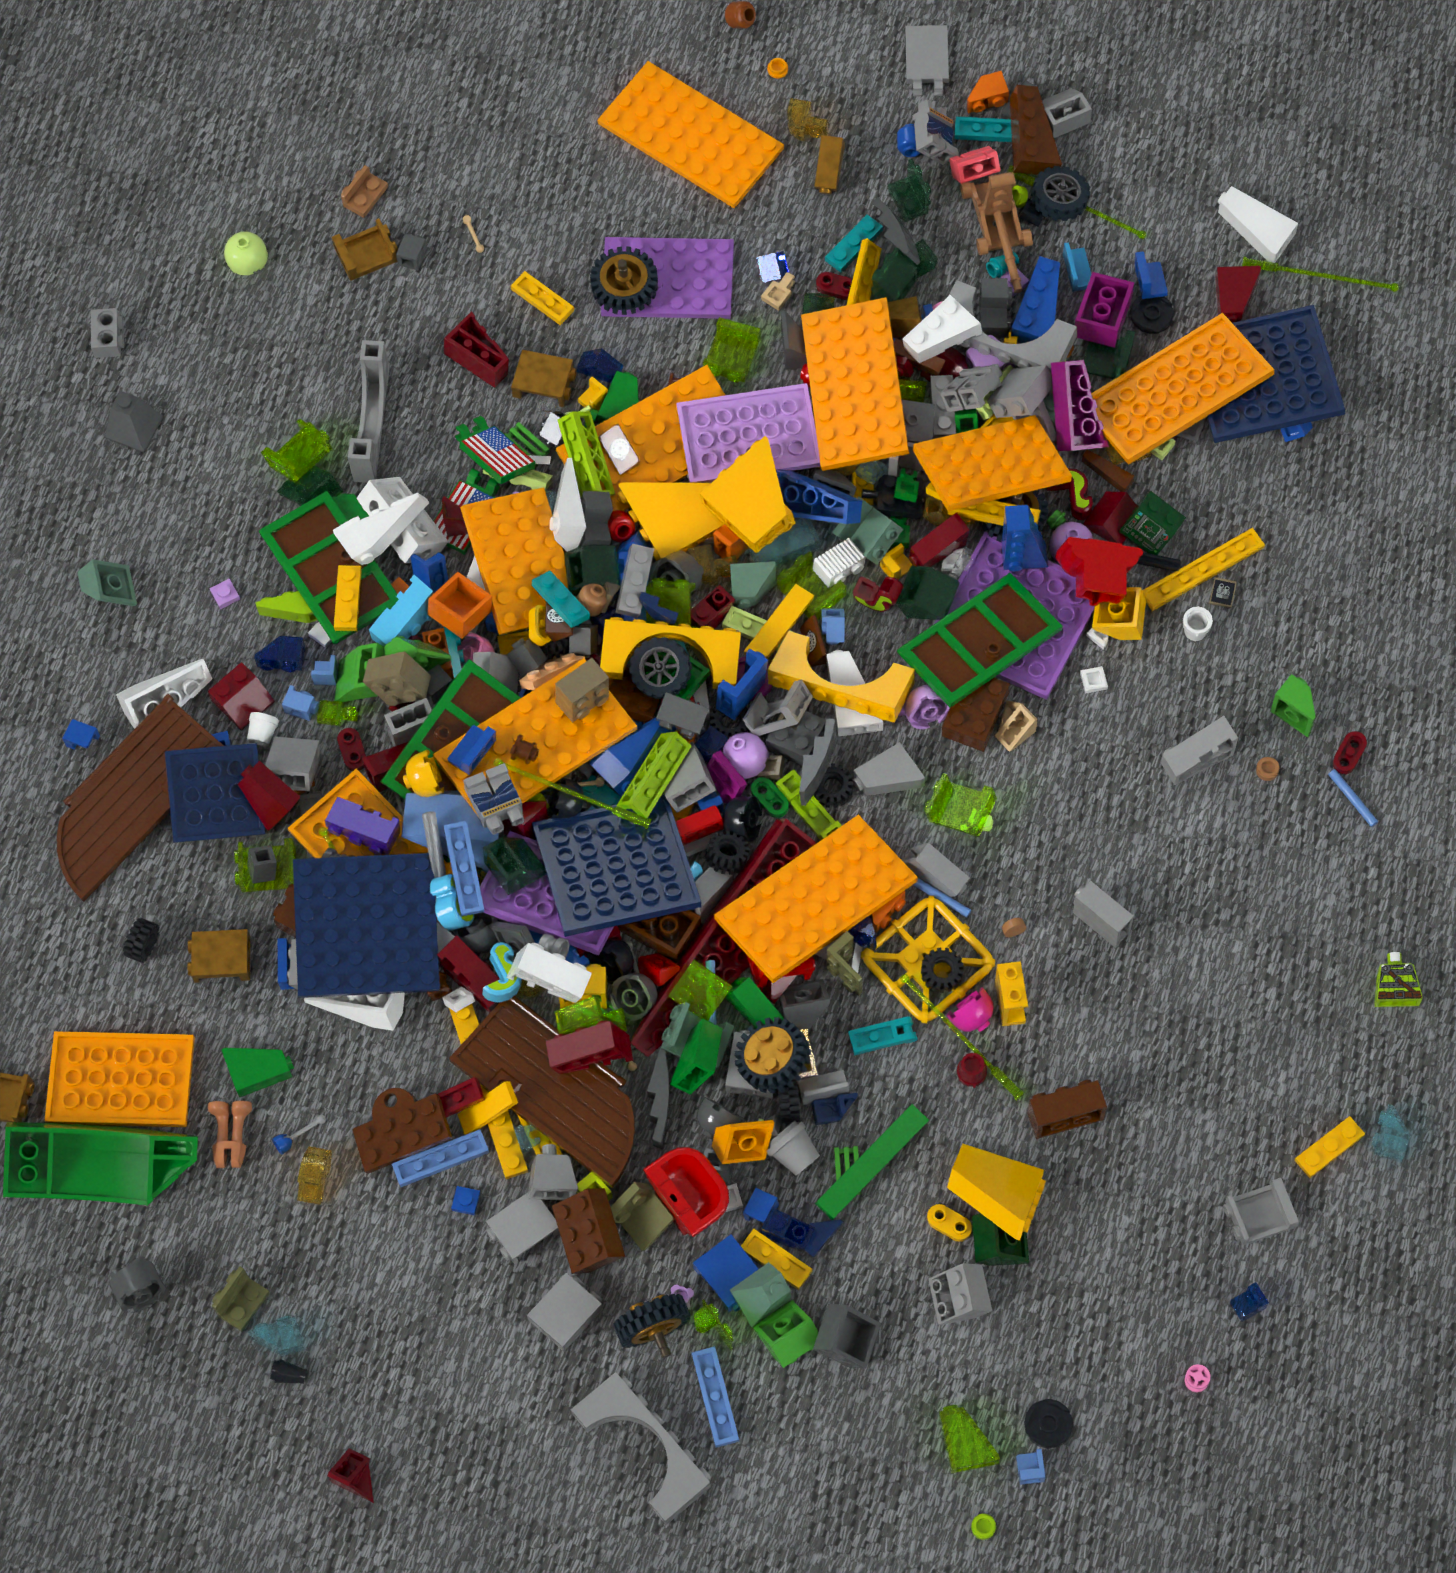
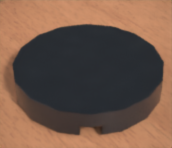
[1130,296,1174,334]
[1024,1399,1073,1449]

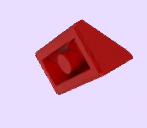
[675,805,724,846]
[638,953,680,986]

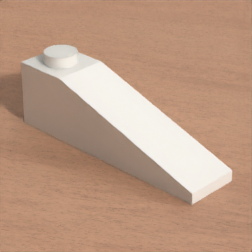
[550,458,586,555]
[333,493,429,565]
[116,659,212,729]
[304,993,405,1031]

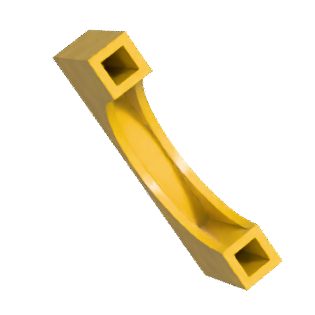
[600,617,741,689]
[768,631,915,723]

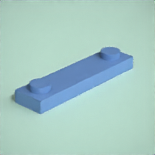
[443,821,484,916]
[392,1129,489,1187]
[691,1346,739,1448]

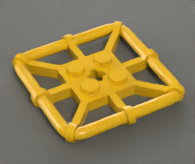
[860,895,996,1024]

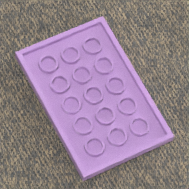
[676,383,821,483]

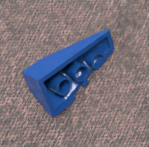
[589,717,676,797]

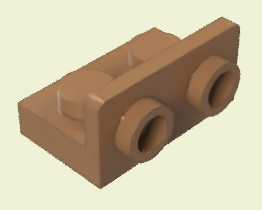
[341,165,388,218]

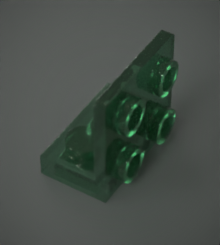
[887,158,931,222]
[1084,330,1135,379]
[277,462,343,506]

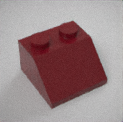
[208,662,275,731]

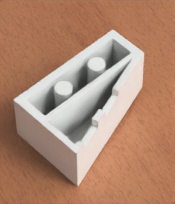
[902,295,982,363]
[507,943,592,1003]

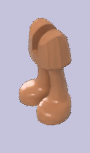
[208,1101,252,1168]

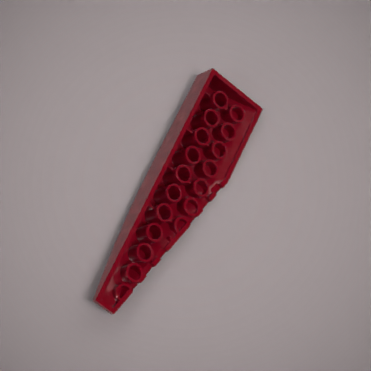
[630,818,816,1057]

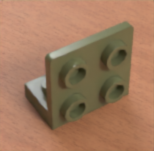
[826,931,863,996]
[611,1182,675,1251]
[212,1266,270,1332]

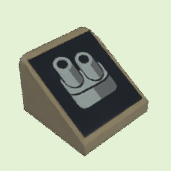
[1209,577,1237,608]
[601,582,621,613]

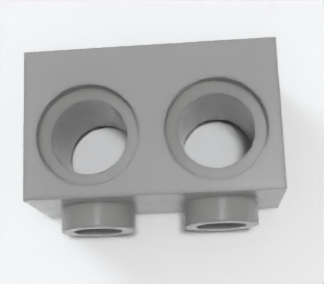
[91,308,124,358]

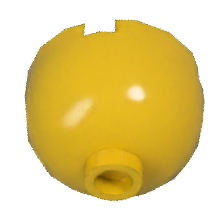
[403,750,444,797]

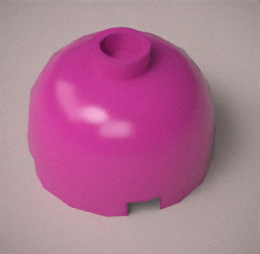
[946,987,994,1032]

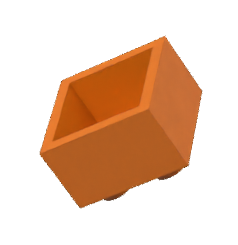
[428,572,492,639]

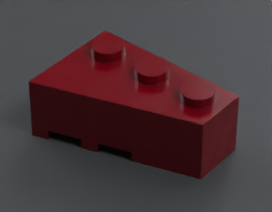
[444,311,509,388]
[437,935,500,1013]
[546,1020,633,1074]

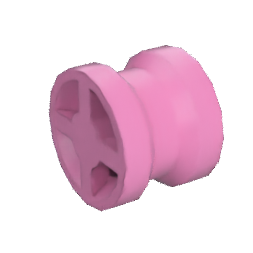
[1184,1364,1210,1393]

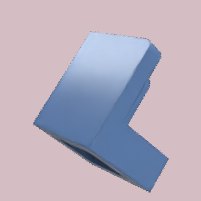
[311,655,339,686]
[1016,1449,1045,1485]

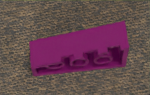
[1051,360,1109,451]

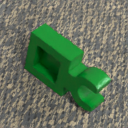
[894,468,919,502]
[890,516,910,549]

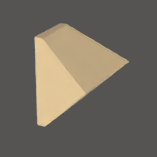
[995,700,1037,752]

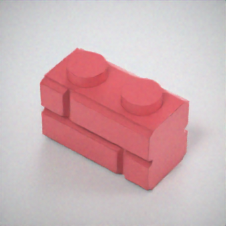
[949,146,1001,184]

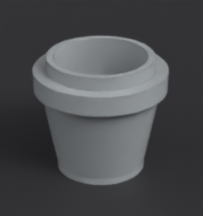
[767,1121,820,1176]

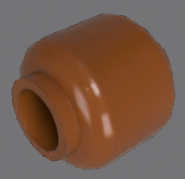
[725,1,756,29]

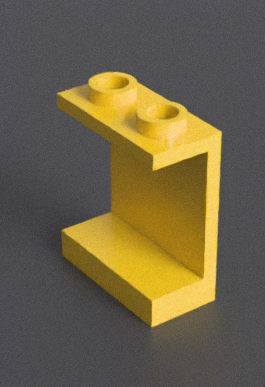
[995,961,1028,1026]

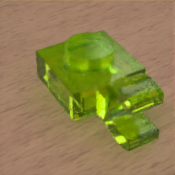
[317,700,358,726]

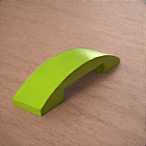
[776,769,842,840]

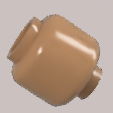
[576,583,607,616]

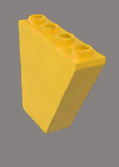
[700,436,789,554]
[617,482,724,561]
[947,1143,1046,1240]

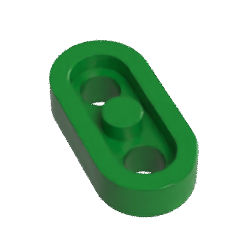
[751,777,789,818]

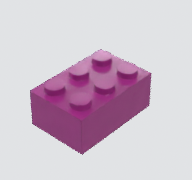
[1074,272,1134,348]

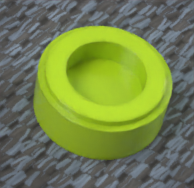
[1012,185,1028,208]
[971,1514,996,1540]

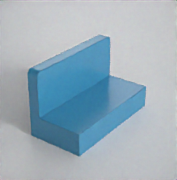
[1063,242,1091,292]

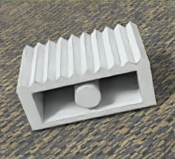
[813,538,866,588]

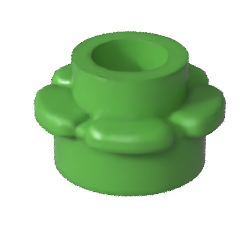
[1046,509,1066,529]

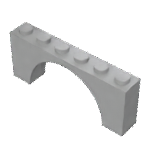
[949,280,1077,374]
[348,340,390,483]
[571,1372,711,1525]

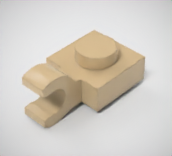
[761,272,795,311]

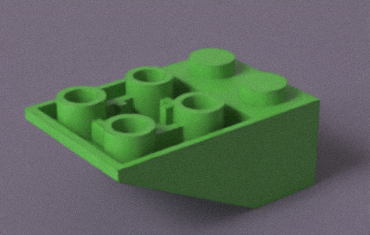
[334,643,385,703]

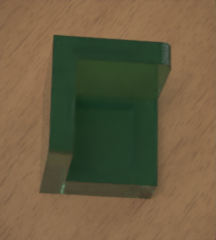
[903,239,938,278]
[802,293,835,314]

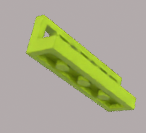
[557,411,615,497]
[616,732,692,819]

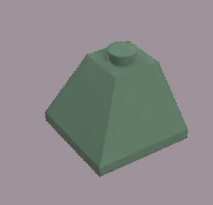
[77,559,137,606]
[730,561,776,609]
[730,1262,791,1327]

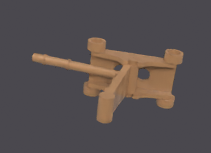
[960,172,1033,293]

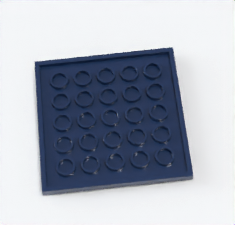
[1185,305,1345,443]
[532,794,701,937]
[293,853,440,998]

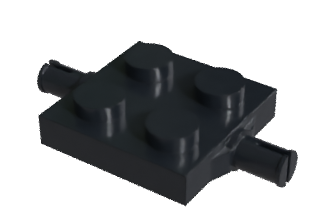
[861,474,937,519]

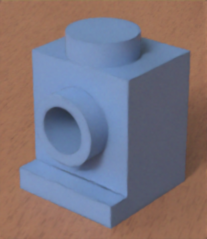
[821,609,845,645]
[282,685,319,721]

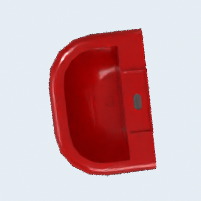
[1055,537,1143,606]
[643,1147,729,1237]

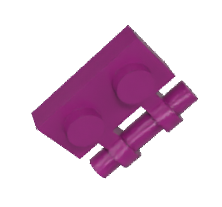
[707,750,747,804]

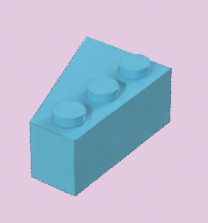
[369,575,434,646]

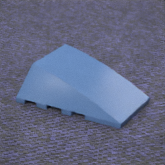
[401,790,499,873]

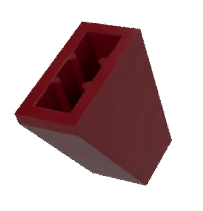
[1215,266,1261,323]
[909,513,970,573]
[362,742,408,792]
[238,760,301,831]

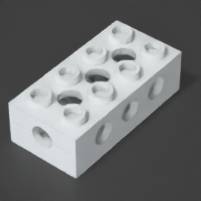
[356,477,448,564]

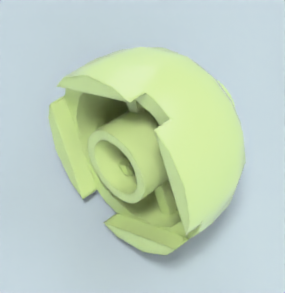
[224,232,268,275]

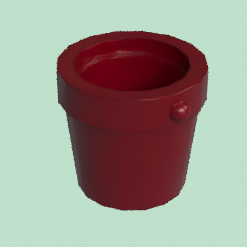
[957,1053,987,1088]

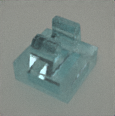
[855,460,887,485]
[514,1125,541,1153]

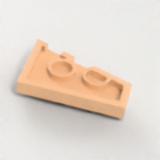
[519,653,586,690]

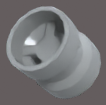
[539,933,569,958]

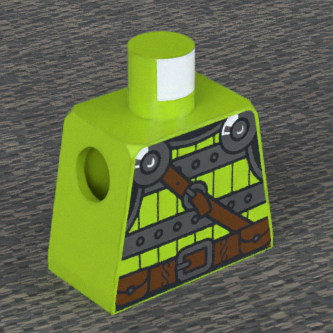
[1374,952,1422,1007]

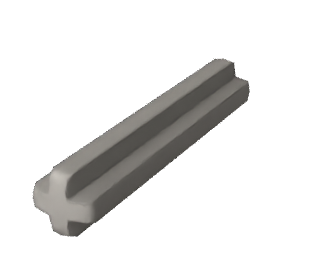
[422,811,446,878]

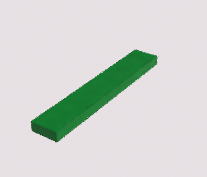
[815,1104,929,1220]

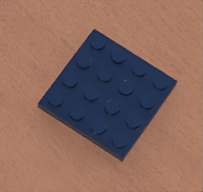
[164,743,266,843]

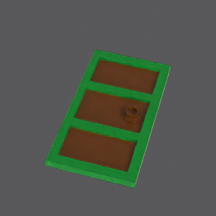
[259,491,399,644]
[897,573,1063,708]
[380,659,521,799]

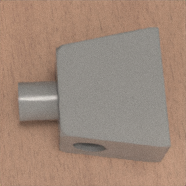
[528,1144,578,1200]

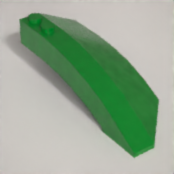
[3,1122,198,1206]

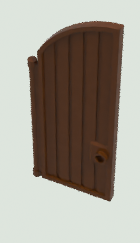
[57,693,224,902]
[449,995,635,1188]

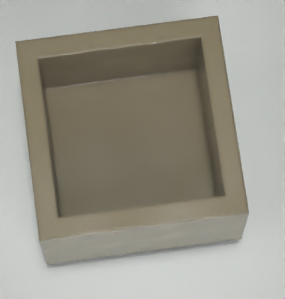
[363,651,431,706]
[555,658,609,723]

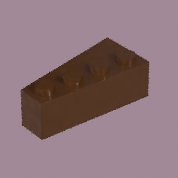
[1010,84,1062,175]

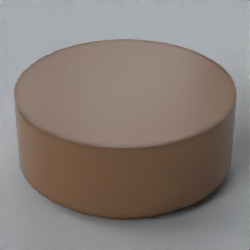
[1256,757,1280,781]
[1002,918,1026,938]

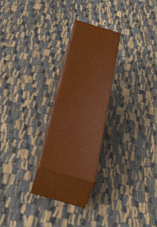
[894,339,945,376]
[1082,449,1134,492]

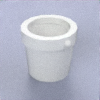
[1183,606,1213,641]
[247,712,279,746]

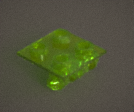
[668,960,732,1021]
[694,1299,734,1351]

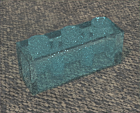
[748,519,820,566]

